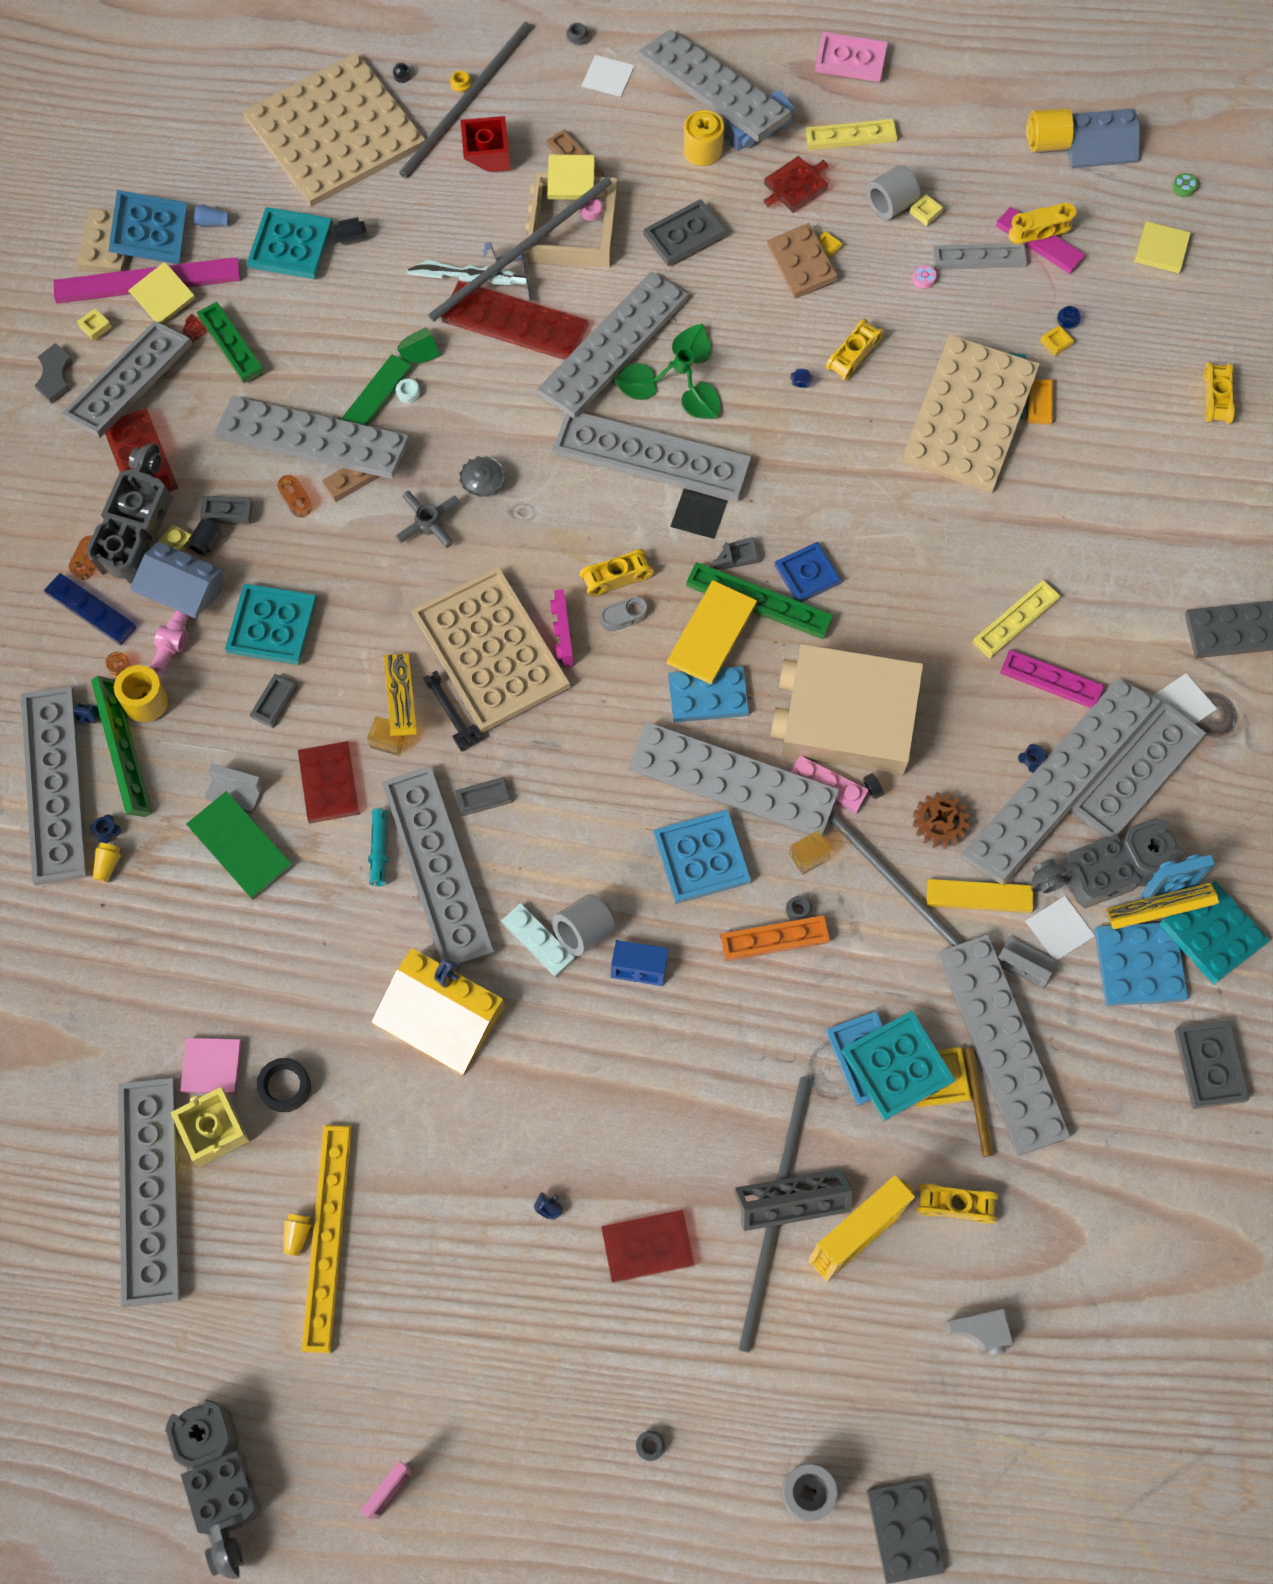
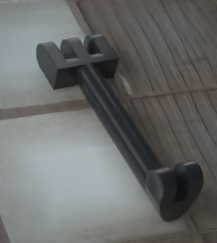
[423,670,483,752]

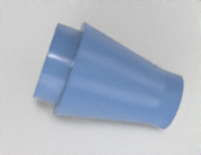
[194,204,229,227]

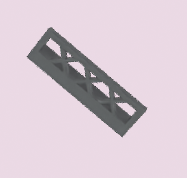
[735,1169,852,1231]

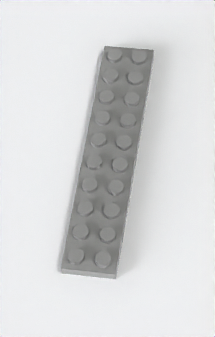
[961,678,1161,886]

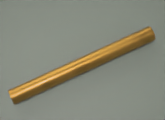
[963,1048,994,1157]

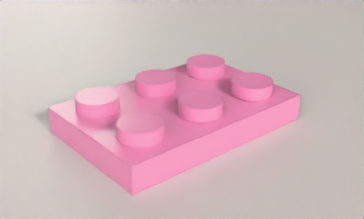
[815,32,888,82]

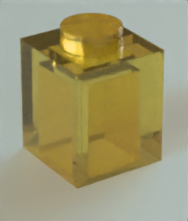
[367,716,409,756]
[789,831,832,875]

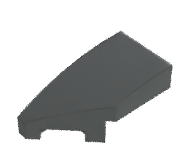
[712,537,760,569]

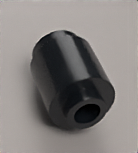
[332,217,367,244]
[188,518,222,556]

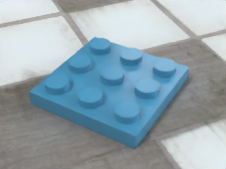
[109,190,187,264]
[653,809,751,904]
[1094,923,1188,1006]

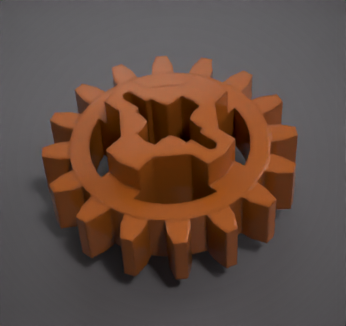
[912,792,970,849]

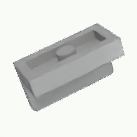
[205,763,264,813]
[998,937,1056,989]

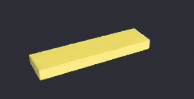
[805,119,898,150]
[972,580,1061,659]

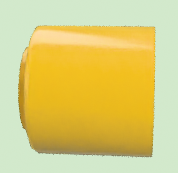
[1026,107,1073,152]
[684,110,724,166]
[114,665,169,723]

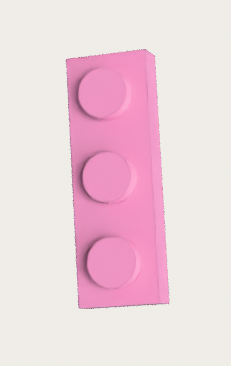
[791,756,869,814]

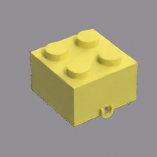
[170,1087,250,1168]

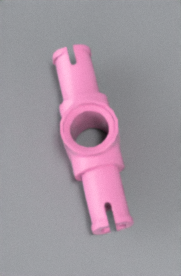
[150,610,190,675]

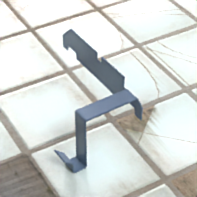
[482,242,532,302]

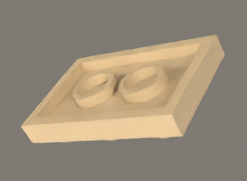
[76,209,128,273]

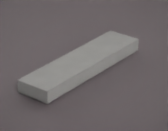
[933,243,1027,270]

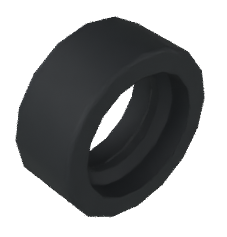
[257,1058,311,1112]

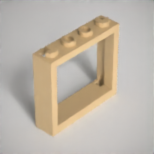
[523,173,618,268]

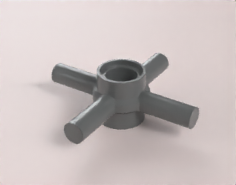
[395,491,460,548]

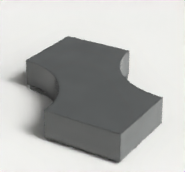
[34,343,72,404]

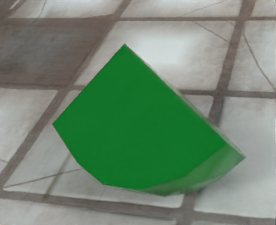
[397,327,440,363]

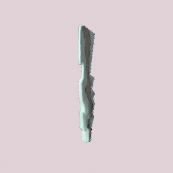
[407,260,529,285]

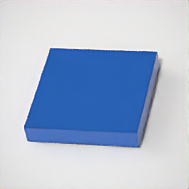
[774,541,842,603]

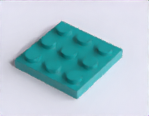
[247,207,333,279]
[225,583,317,665]
[1159,881,1270,985]
[841,1010,956,1122]

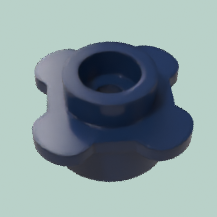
[1018,744,1048,773]
[90,814,121,844]

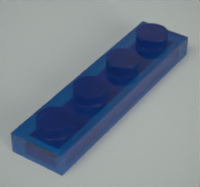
[44,573,137,646]

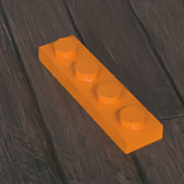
[720,915,830,962]

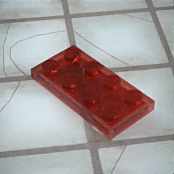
[105,407,178,492]

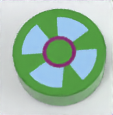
[1173,173,1197,197]

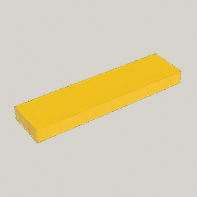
[926,879,1033,913]

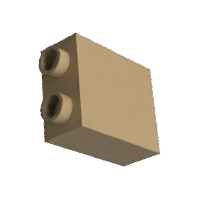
[771,644,923,775]

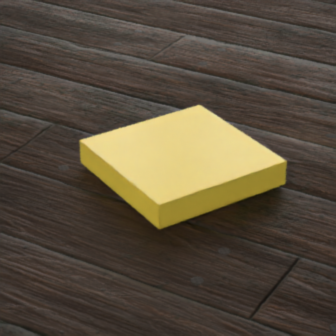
[547,155,595,199]
[1134,221,1191,274]
[128,262,195,325]

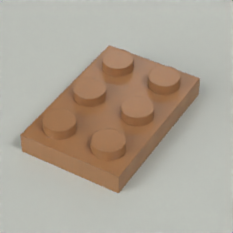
[767,223,837,299]

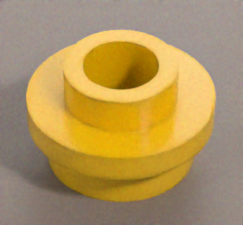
[450,70,472,92]

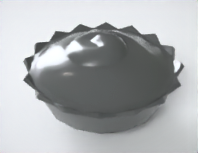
[459,456,506,497]

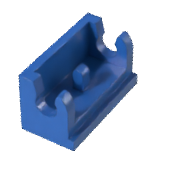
[610,940,668,986]

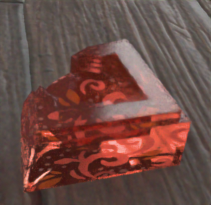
[183,313,207,343]

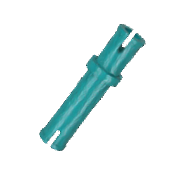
[368,808,389,887]

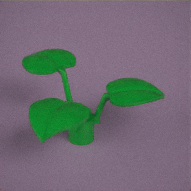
[615,324,720,419]

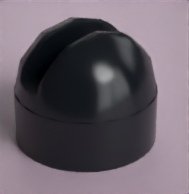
[393,62,411,83]

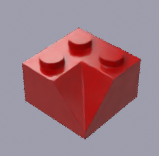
[460,116,510,172]

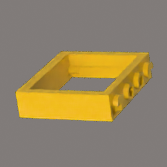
[808,1175,915,1282]

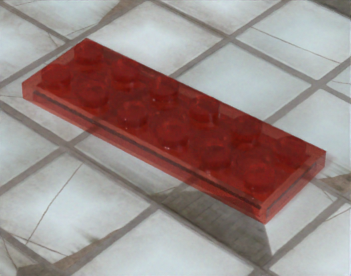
[441,280,588,360]

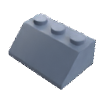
[1067,108,1139,169]
[131,541,223,618]

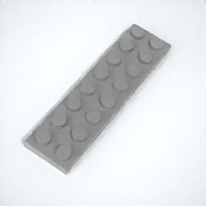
[638,29,791,142]
[537,271,688,419]
[214,396,410,479]
[553,413,751,502]
[21,686,88,886]
[628,722,839,839]
[382,766,495,966]
[937,935,1070,1157]
[118,1078,181,1307]

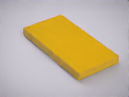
[667,580,757,685]

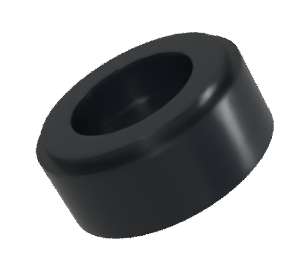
[863,773,884,799]

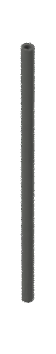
[399,21,531,178]
[428,176,612,322]
[829,810,1015,997]
[738,1077,811,1353]

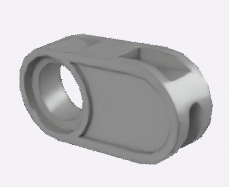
[600,596,647,631]

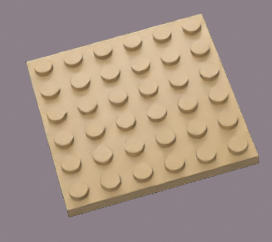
[243,52,425,207]

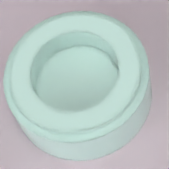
[396,379,420,403]

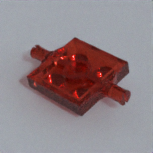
[763,156,828,213]

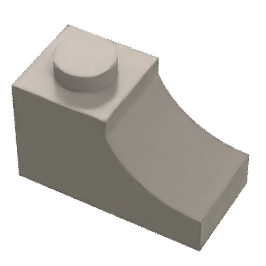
[944,1309,1013,1356]

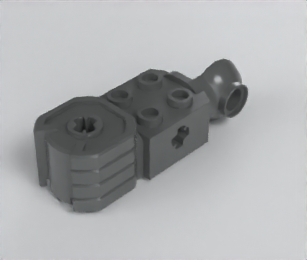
[87,443,173,584]
[1031,818,1184,909]
[165,1399,261,1579]

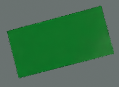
[186,791,292,900]

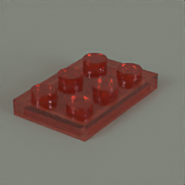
[298,741,360,824]
[601,1210,695,1284]

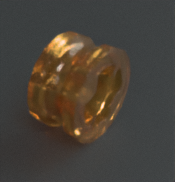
[106,651,131,677]

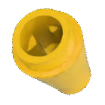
[92,843,121,883]
[283,1213,312,1256]

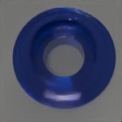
[1057,306,1081,329]
[790,369,814,388]

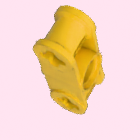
[1008,202,1076,245]
[825,318,884,381]
[1203,362,1234,424]
[579,549,654,597]
[916,1184,998,1224]

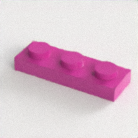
[550,589,573,668]

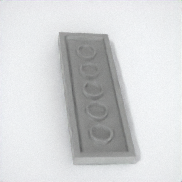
[62,321,192,438]
[1070,702,1206,839]

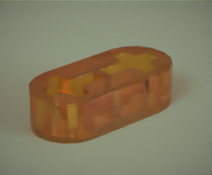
[277,475,312,518]
[68,535,96,581]

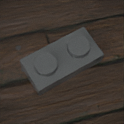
[200,496,253,524]

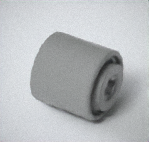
[866,165,920,220]
[552,894,615,956]
[781,1464,837,1522]

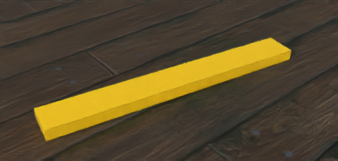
[301,1125,352,1354]

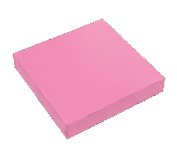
[180,1038,242,1095]
[360,1461,413,1519]

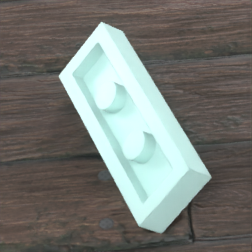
[501,903,575,978]

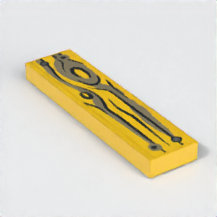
[383,653,416,736]
[1106,883,1219,929]

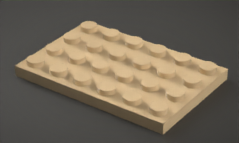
[901,334,1040,493]
[411,567,570,733]

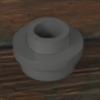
[566,23,588,44]
[786,896,812,921]
[636,1430,665,1461]

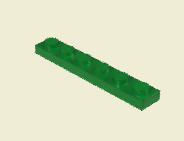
[686,562,833,639]
[91,675,152,817]

